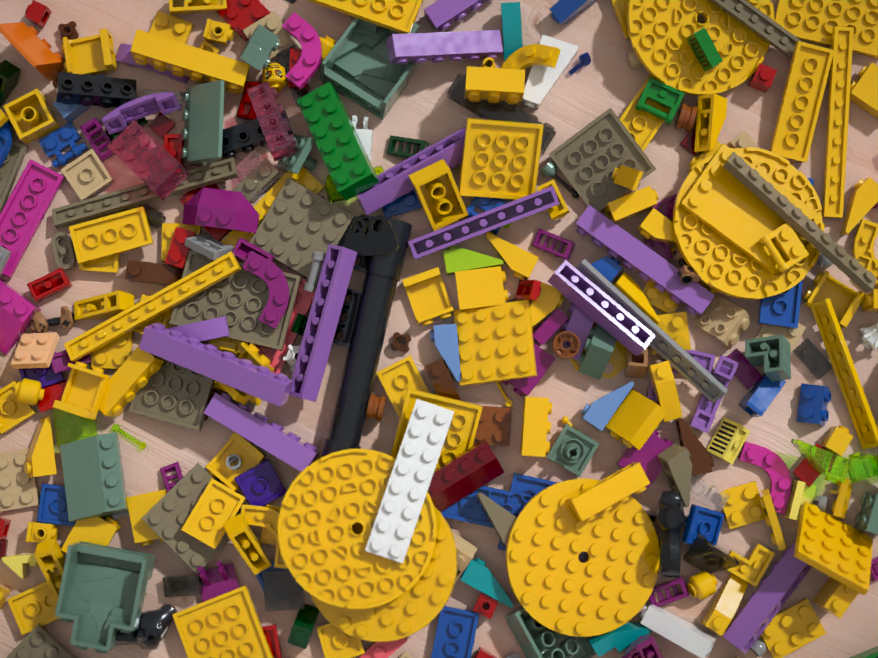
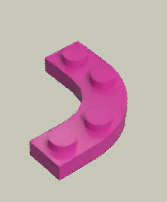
[282,12,322,90]
[739,441,792,515]

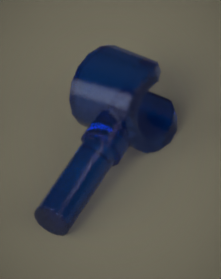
[568,52,591,75]

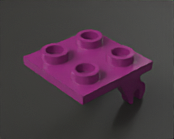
[195,561,240,602]

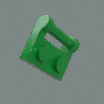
[635,77,685,125]

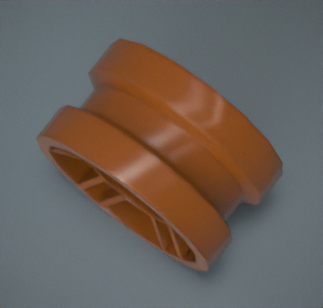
[675,103,698,133]
[552,331,580,359]
[366,394,387,423]

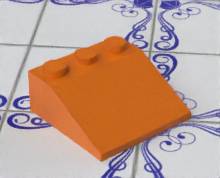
[0,22,65,82]

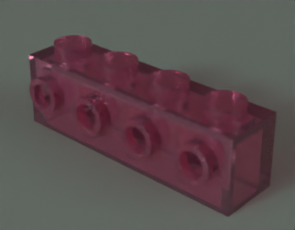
[247,81,297,161]

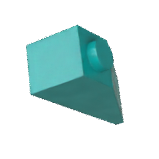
[460,557,514,608]

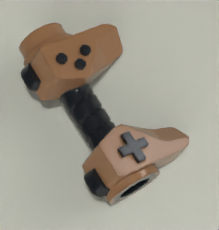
[673,246,702,284]
[30,306,76,333]

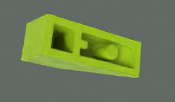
[443,245,504,275]

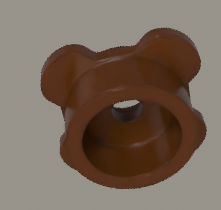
[58,21,79,41]
[391,332,411,353]

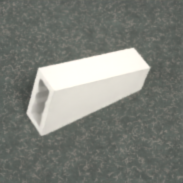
[520,35,579,109]
[640,604,718,658]

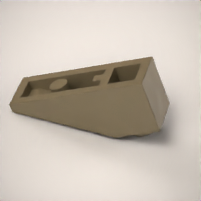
[657,443,692,508]
[476,492,517,546]

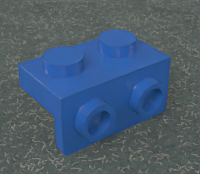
[797,383,831,426]

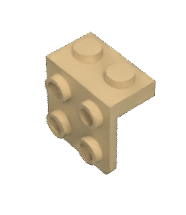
[695,294,752,350]

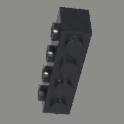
[56,72,137,108]
[222,110,294,159]

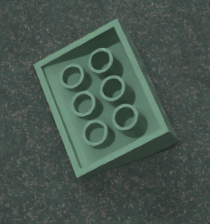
[180,80,225,167]
[60,432,129,522]
[504,606,596,658]

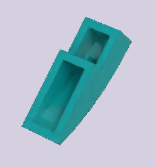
[501,2,523,62]
[587,622,652,657]

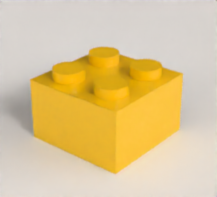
[3,89,60,144]

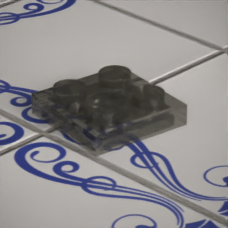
[263,570,305,612]

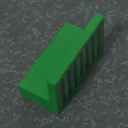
[687,28,723,71]

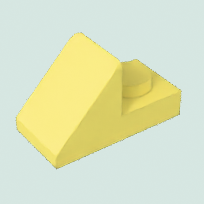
[2,553,39,579]

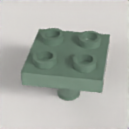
[276,134,318,174]
[546,424,600,477]

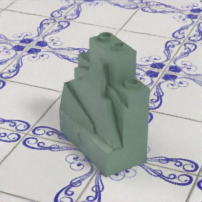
[320,18,419,120]
[55,541,156,653]

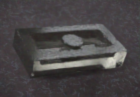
[793,338,833,380]
[163,574,203,597]

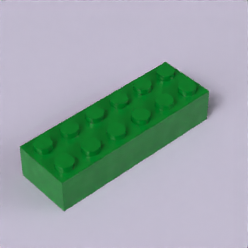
[297,82,380,201]

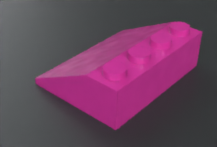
[0,279,42,355]

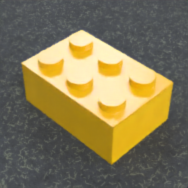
[465,66,525,104]
[408,159,468,231]
[520,396,552,457]

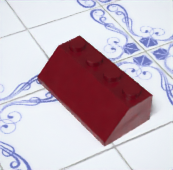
[428,439,505,512]

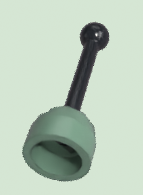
[540,161,579,198]

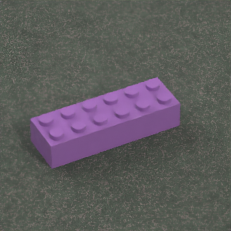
[204,392,319,472]

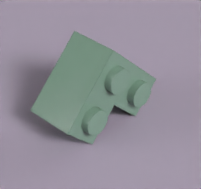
[239,25,280,71]
[578,324,616,380]
[745,334,791,382]

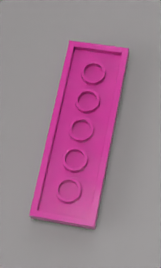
[0,159,65,278]

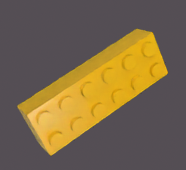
[130,29,250,95]

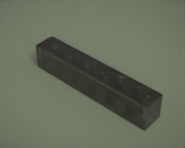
[447,74,556,155]

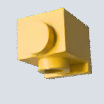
[203,18,234,46]
[26,521,58,543]

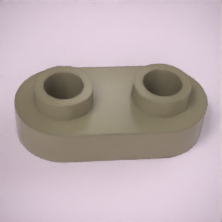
[51,232,76,270]

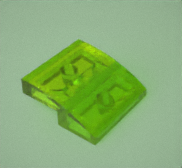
[52,408,98,446]

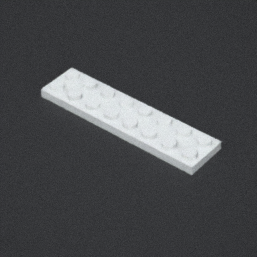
[365,399,454,563]

